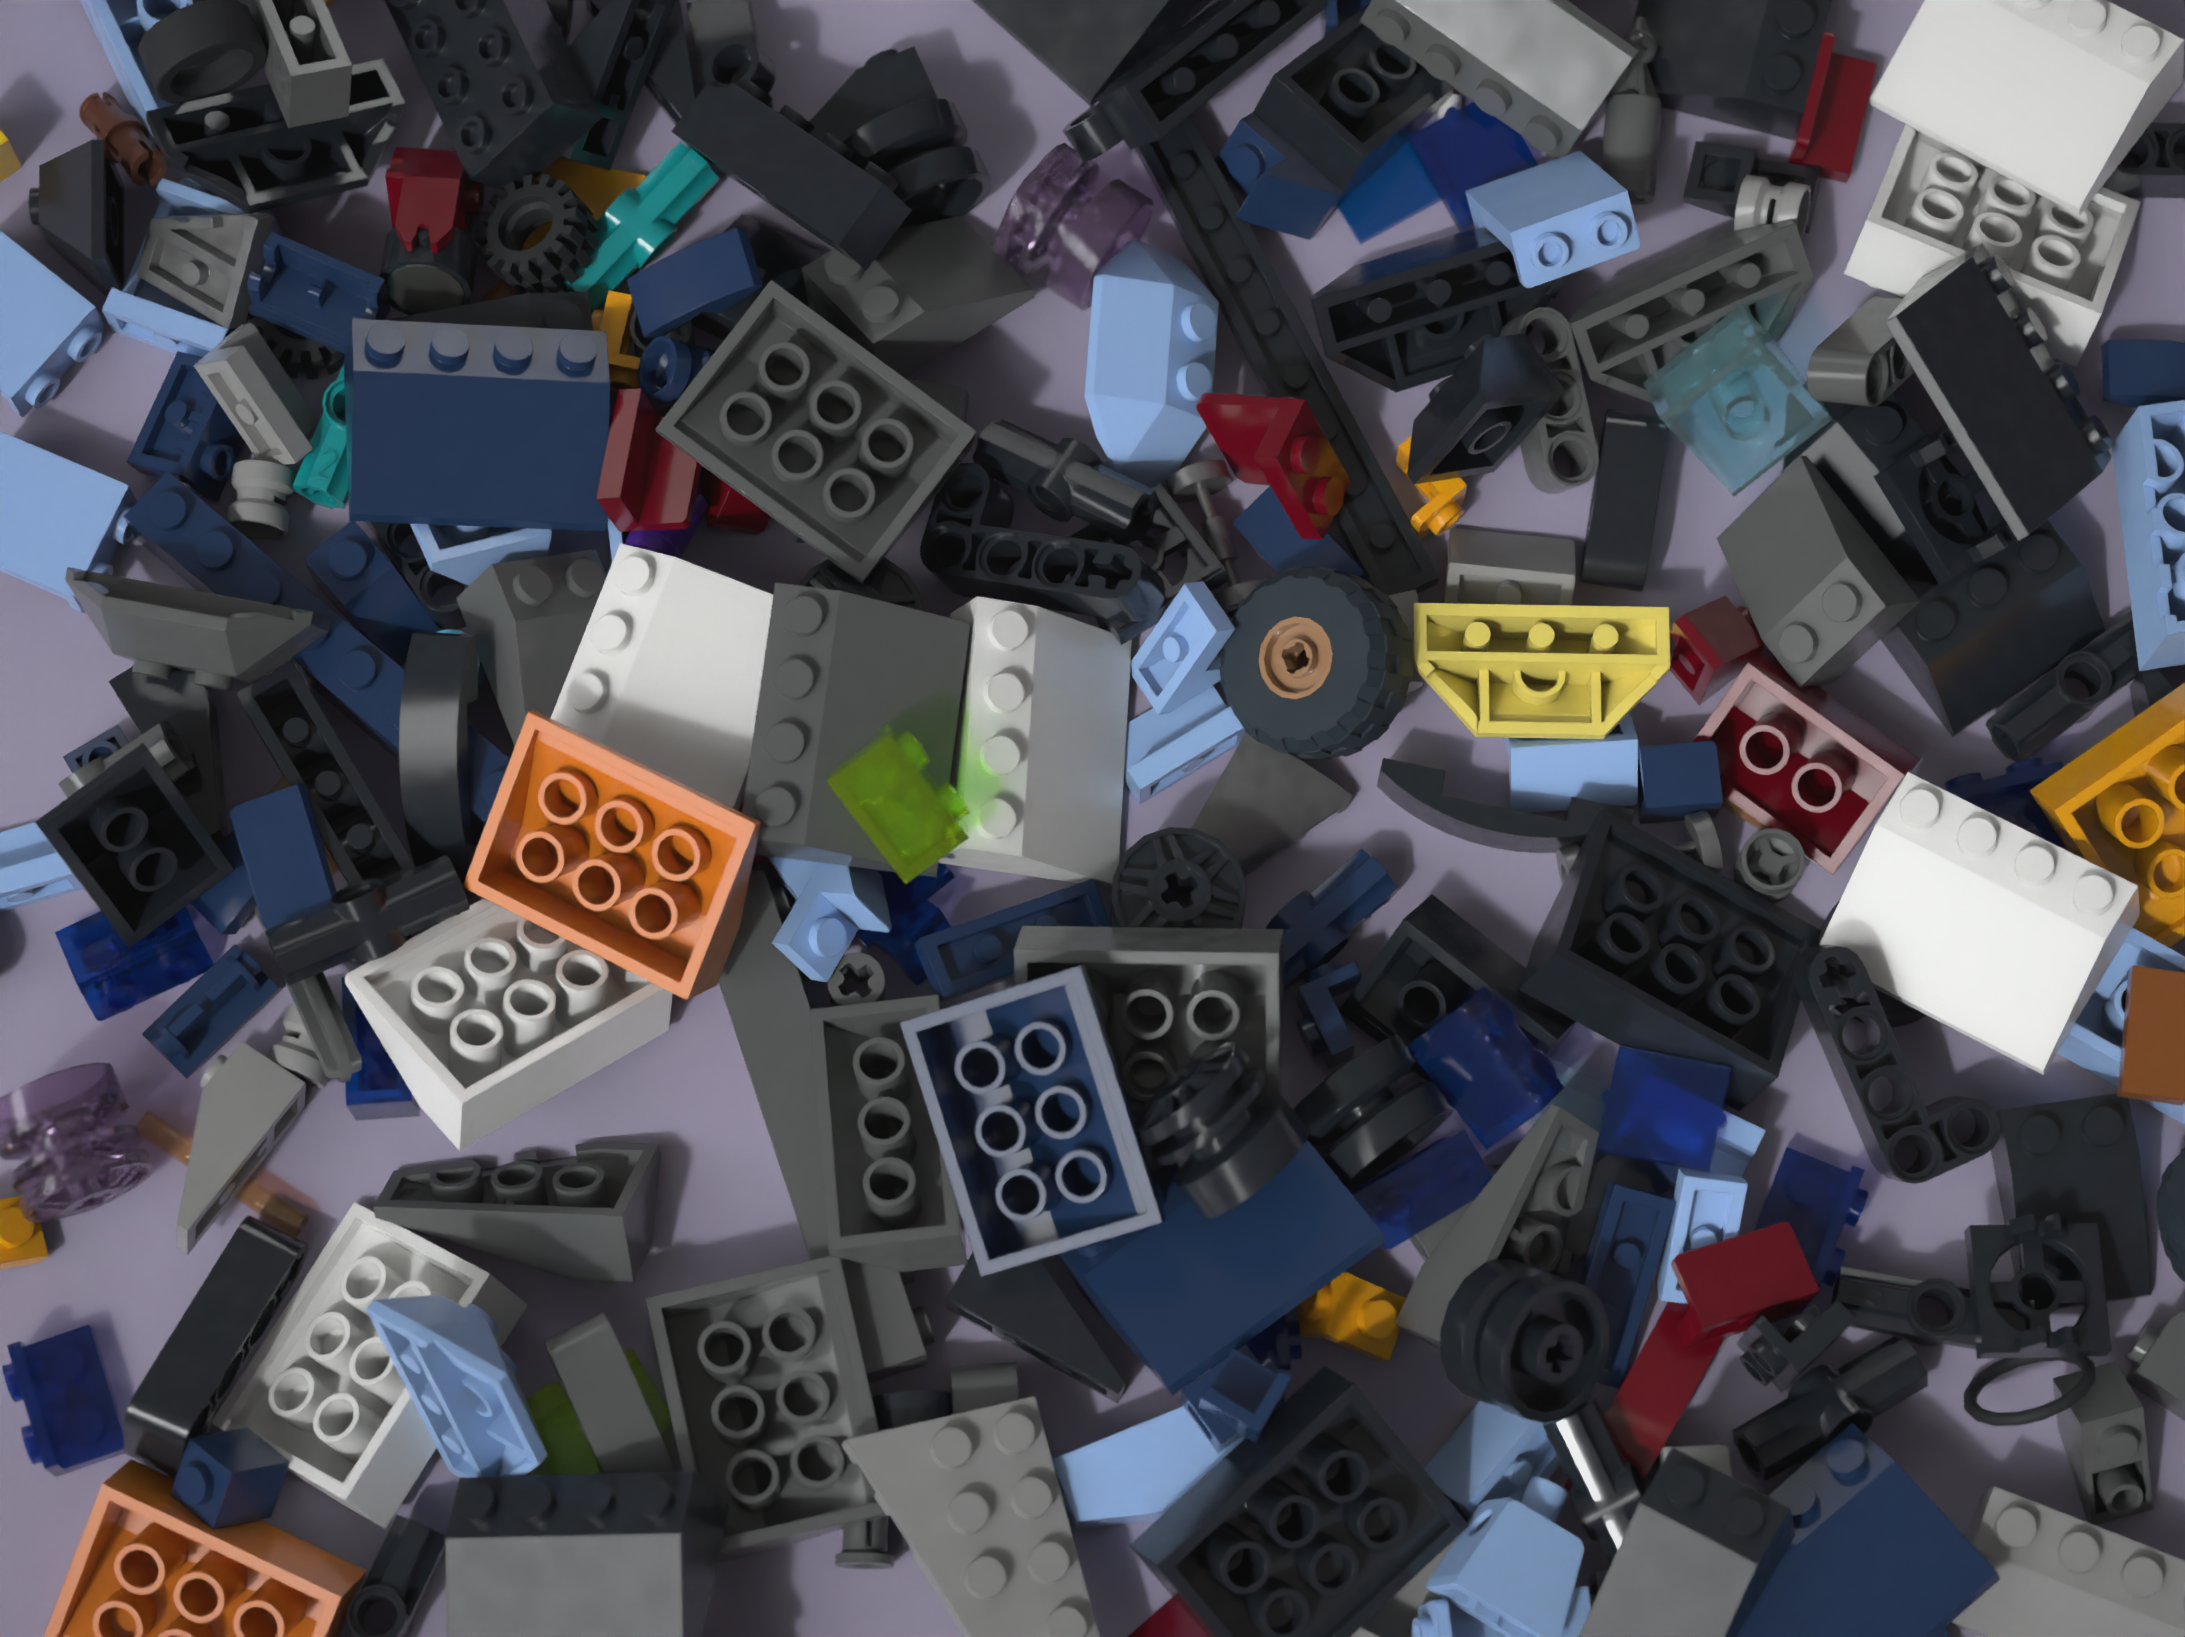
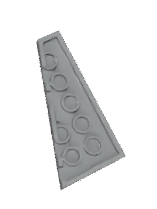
[841,1396,1099,1637]

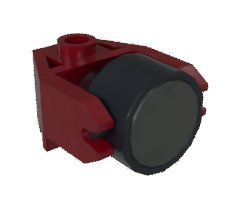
[380,147,484,315]

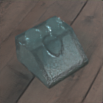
[1643,304,1832,497]

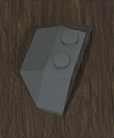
[1568,220,1814,406]
[65,567,331,691]

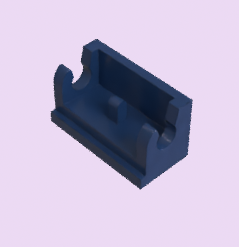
[247,232,391,354]

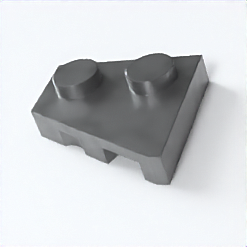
[136,213,274,329]

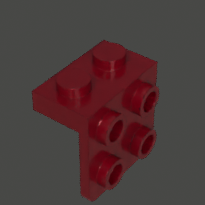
[1196,393,1351,540]

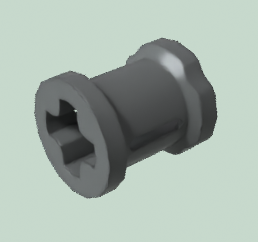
[828,952,886,1007]
[835,1516,894,1569]

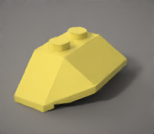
[1413,603,1670,739]

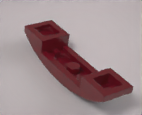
[1563,1302,1724,1493]

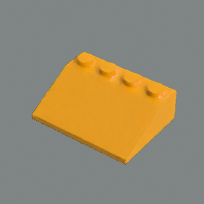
[2030,682,2185,948]

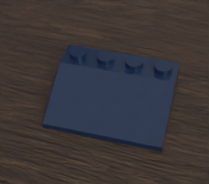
[344,319,610,532]
[900,964,1166,1277]
[1059,1140,1387,1395]
[1736,1423,2000,1637]

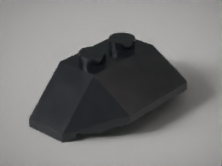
[146,58,406,213]
[1310,228,1564,392]
[1782,382,1988,585]

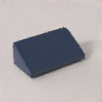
[229,784,337,930]

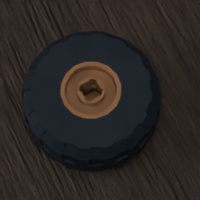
[1219,566,1414,760]

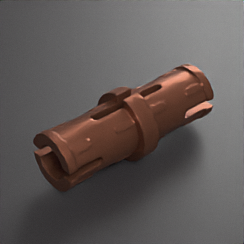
[79,92,168,187]

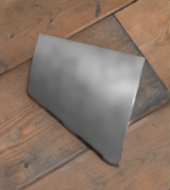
[1191,733,1353,877]

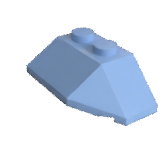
[1084,239,1219,488]
[366,1295,548,1478]

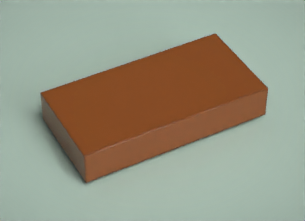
[2117,965,2185,1106]

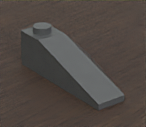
[1394,1104,1599,1350]
[373,1142,661,1284]

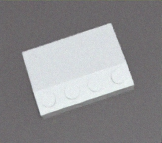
[1870,0,2184,216]
[1844,124,2141,367]
[551,543,773,811]
[939,596,1132,888]
[1819,772,2140,1075]
[345,898,673,1151]
[212,1202,528,1529]

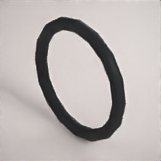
[1964,1357,2096,1426]

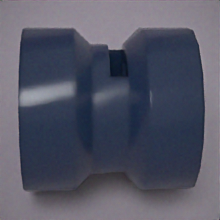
[638,336,715,402]

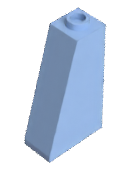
[1052,1406,1246,1529]

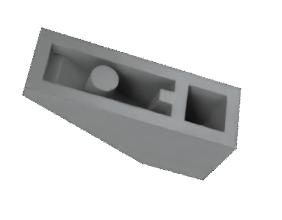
[177,1041,306,1255]

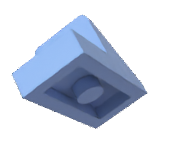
[1130,581,1235,715]
[772,862,892,982]
[1657,1168,1748,1304]

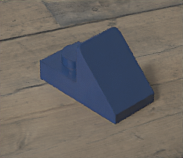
[1215,113,1344,240]

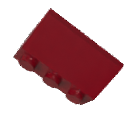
[1692,648,1920,875]

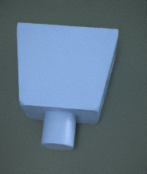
[1425,1477,1584,1637]

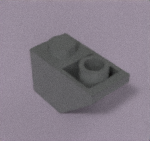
[2053,1361,2153,1525]

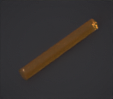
[135,1111,309,1237]

